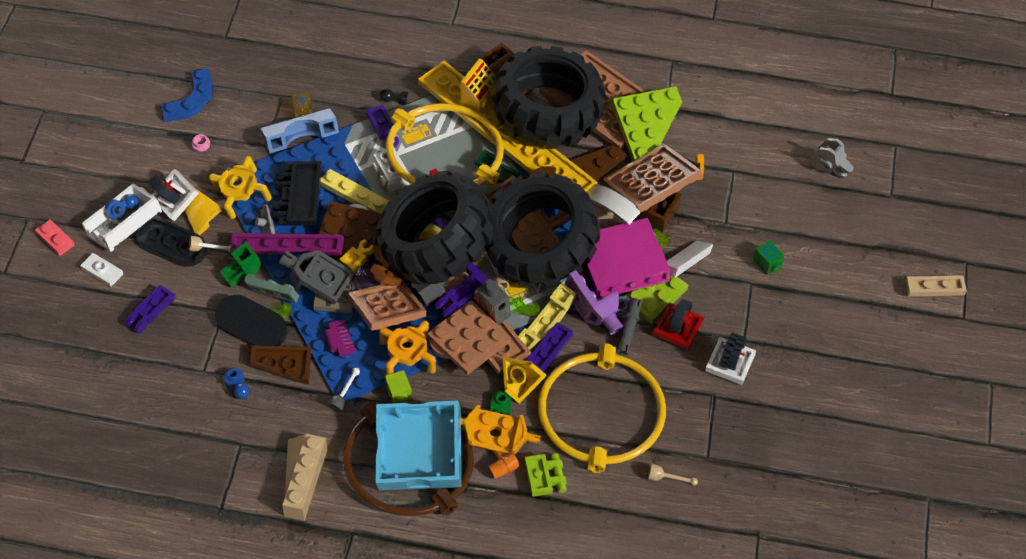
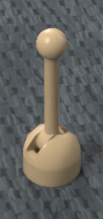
[648,464,698,486]

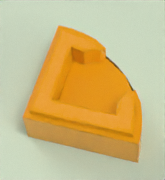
[695,154,704,180]

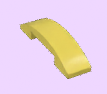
[518,283,577,353]

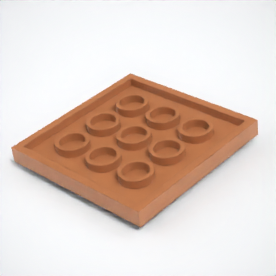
[603,144,703,213]

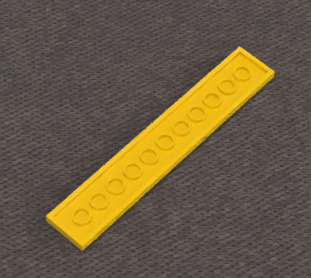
[418,61,597,193]

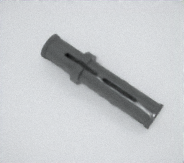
[616,298,642,356]

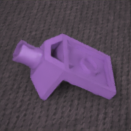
[564,270,623,335]

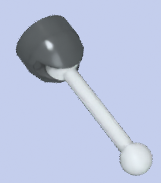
[327,368,360,412]

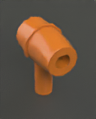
[488,450,519,479]

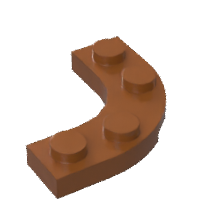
[370,244,405,287]

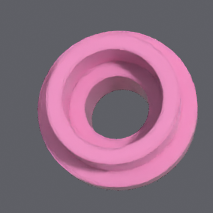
[192,134,210,152]

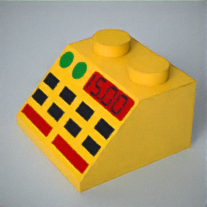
[460,58,496,113]

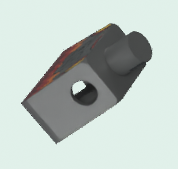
[472,279,511,325]

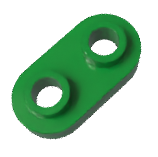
[490,391,511,416]

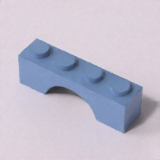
[261,108,339,153]

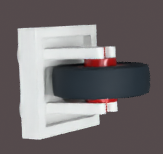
[149,169,199,221]

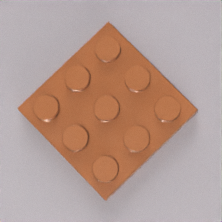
[348,281,426,331]
[427,300,511,375]

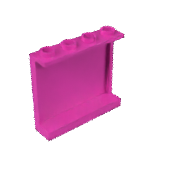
[585,218,670,299]

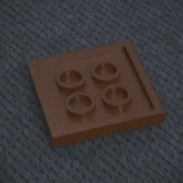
[319,201,383,268]

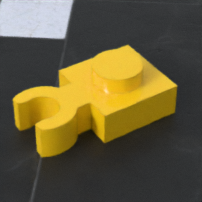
[339,239,374,272]

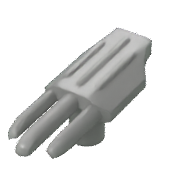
[255,204,275,234]

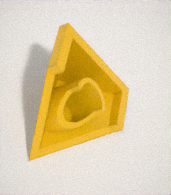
[502,356,547,404]

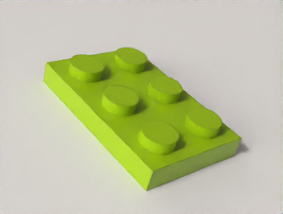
[625,275,689,324]

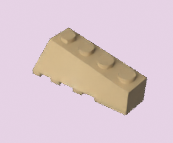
[282,434,327,521]

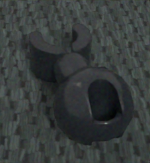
[380,89,408,105]

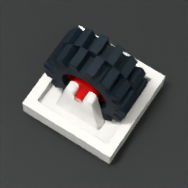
[705,332,756,385]

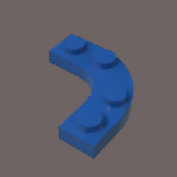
[161,68,213,122]

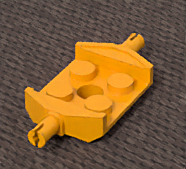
[461,405,541,455]

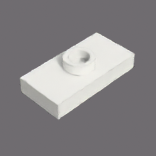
[80,253,123,287]

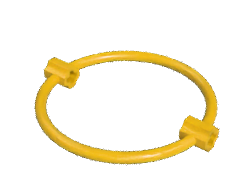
[386,103,504,187]
[538,344,666,473]

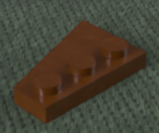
[250,346,312,385]

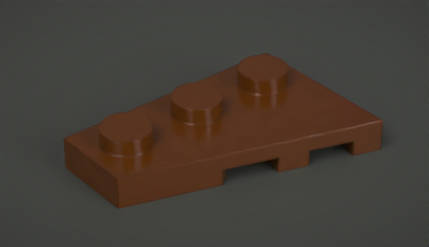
[570,145,627,182]

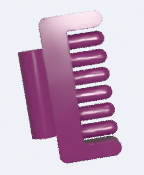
[324,319,356,357]

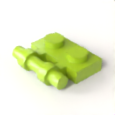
[525,453,567,497]

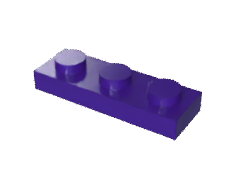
[526,322,574,372]

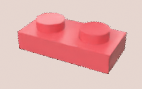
[35,220,75,256]

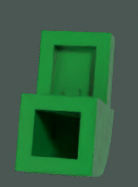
[220,242,261,288]

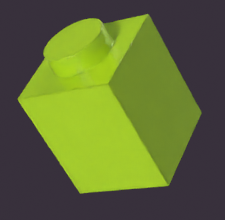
[385,370,412,403]

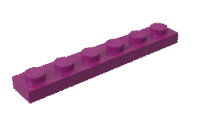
[230,233,344,255]

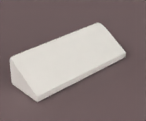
[667,241,713,278]

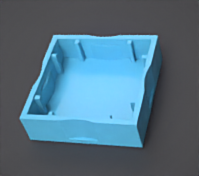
[376,400,461,491]

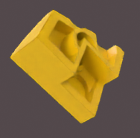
[184,188,222,235]

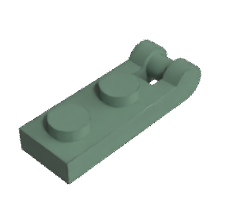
[245,274,299,303]

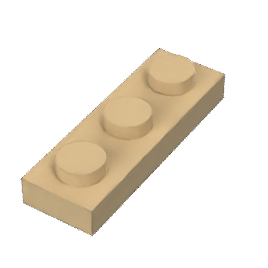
[905,275,967,297]

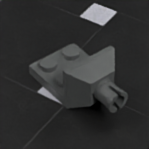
[279,250,355,304]

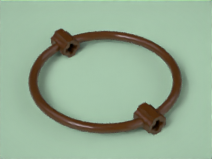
[343,402,474,516]

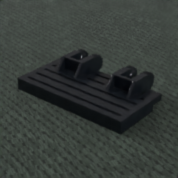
[271,161,322,226]

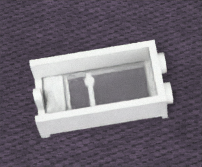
[82,184,162,252]

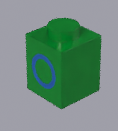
[753,240,784,275]

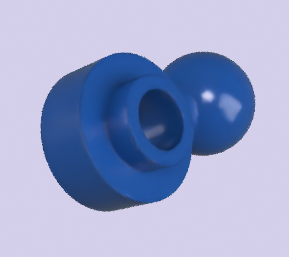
[105,194,138,219]
[224,368,250,399]

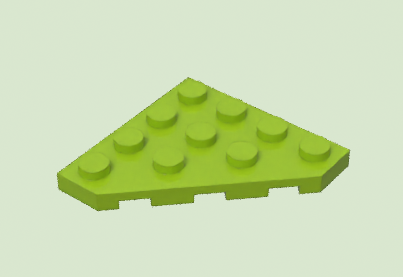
[611,87,682,162]

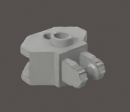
[811,138,854,178]

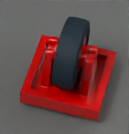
[653,299,705,350]

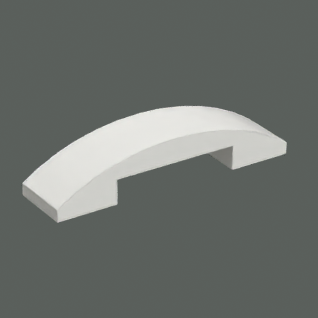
[588,184,640,225]

